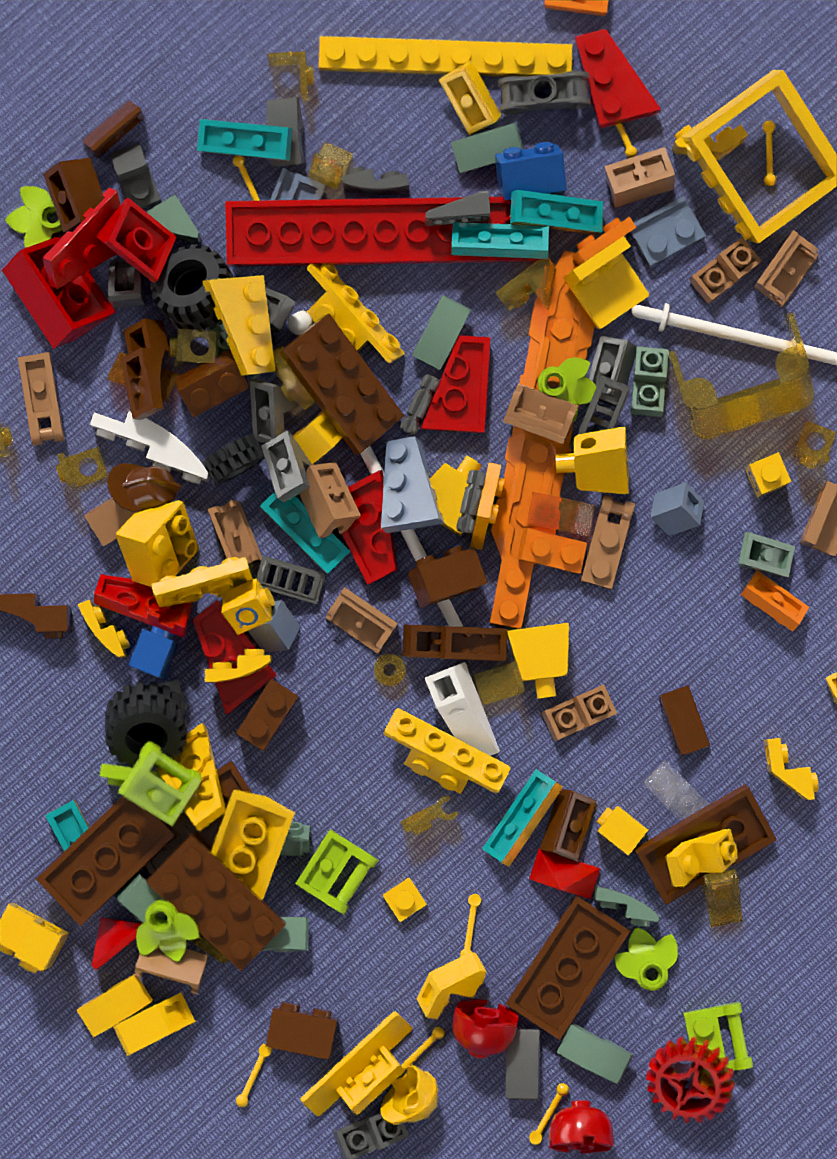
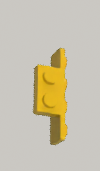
[307,263,405,363]
[383,708,511,794]
[300,1011,413,1117]

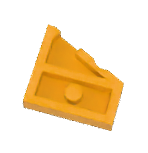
[470,462,505,550]

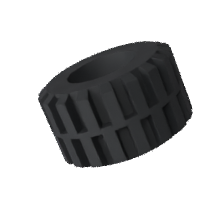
[150,244,235,333]
[105,681,187,768]

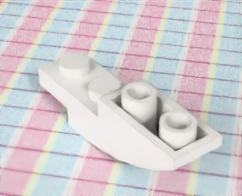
[90,411,211,485]

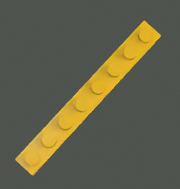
[319,36,572,77]

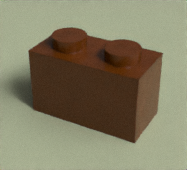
[43,158,103,233]
[175,349,250,418]
[407,546,488,608]
[236,679,300,751]
[265,1001,338,1060]

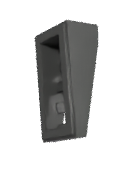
[424,190,490,226]
[578,375,631,434]
[257,556,326,605]

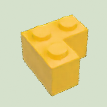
[0,903,70,973]

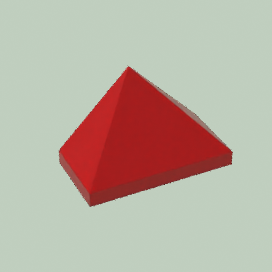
[529,848,600,899]
[92,918,143,970]

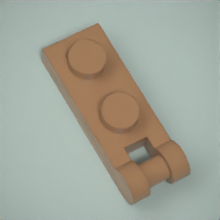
[18,352,65,446]
[580,495,635,590]

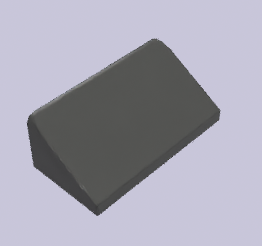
[589,336,637,406]

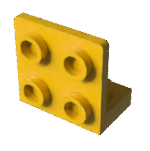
[563,236,649,329]

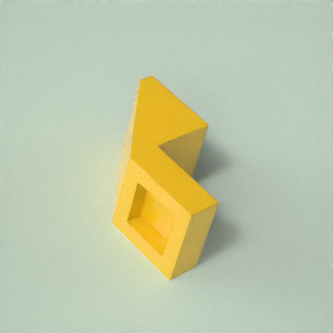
[671,124,748,160]
[293,411,342,465]
[764,738,819,800]
[666,829,738,887]
[417,952,487,1020]
[113,992,196,1056]

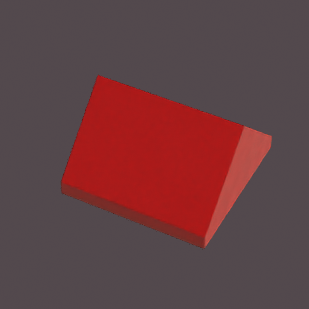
[96,197,177,283]

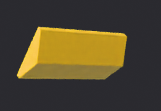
[211,790,295,900]

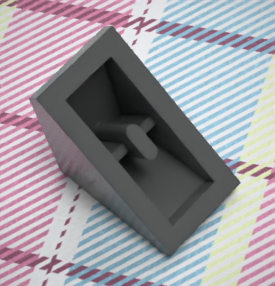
[108,258,146,309]

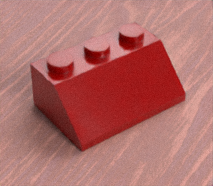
[2,234,116,349]

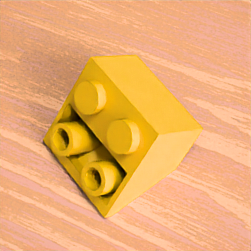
[115,500,199,587]

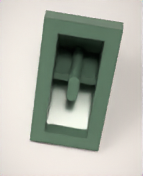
[147,195,201,244]
[114,872,167,923]

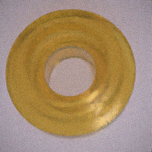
[374,654,406,686]

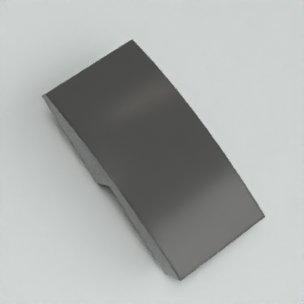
[267,97,305,167]
[341,167,410,195]
[506,1029,541,1101]
[333,1112,409,1159]

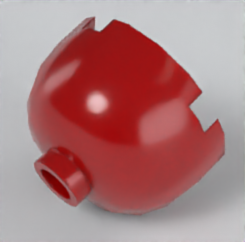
[453,999,518,1058]
[549,1100,614,1154]

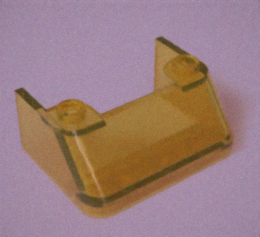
[667,312,815,439]

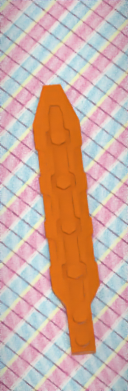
[490,250,595,629]

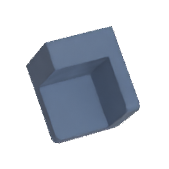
[650,482,704,536]
[248,600,300,652]

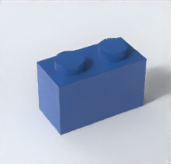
[495,142,567,200]
[129,626,179,679]

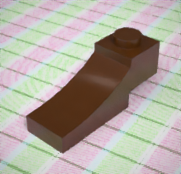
[120,319,169,420]
[0,593,72,639]
[402,624,507,661]

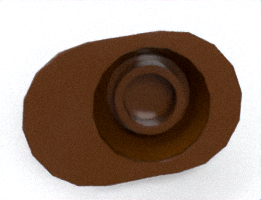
[107,463,181,513]

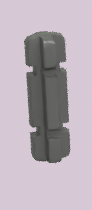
[400,374,440,436]
[456,470,486,534]

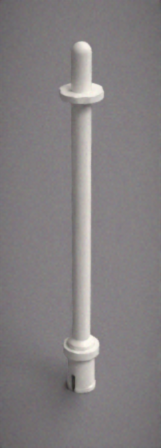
[632,303,837,365]

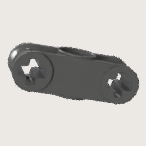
[498,71,591,115]

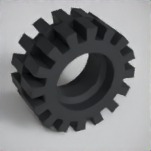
[203,434,265,485]

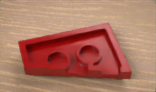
[575,29,661,129]
[43,188,120,289]
[421,335,490,434]
[342,470,398,585]
[94,574,193,638]
[192,600,278,715]

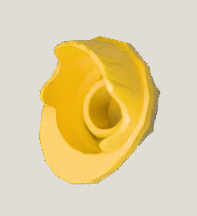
[380,1065,439,1125]

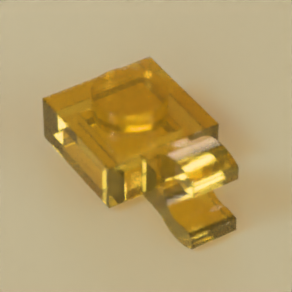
[400,796,458,835]

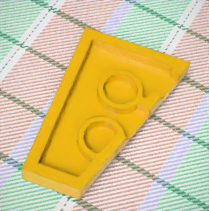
[202,275,276,376]
[151,557,253,607]
[156,722,226,831]

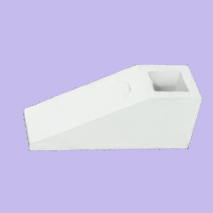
[425,662,500,756]

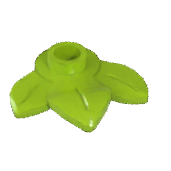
[5,186,63,248]
[538,357,596,422]
[136,900,199,962]
[614,927,678,991]

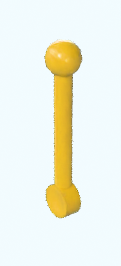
[762,120,776,186]
[616,123,638,158]
[233,155,260,201]
[460,894,481,957]
[401,1027,445,1075]
[236,1044,272,1107]
[529,1083,569,1144]

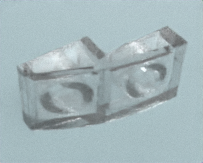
[643,760,710,821]

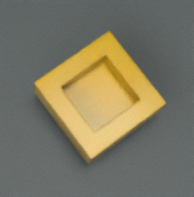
[383,877,427,922]

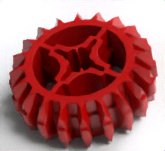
[646,1036,735,1124]

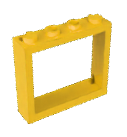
[682,70,837,243]

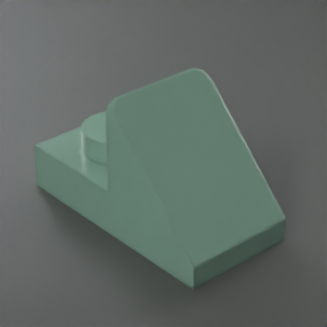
[739,532,795,578]

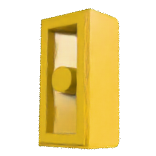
[439,61,501,135]

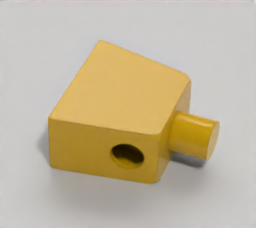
[556,427,629,494]
[430,455,482,537]
[507,623,569,699]

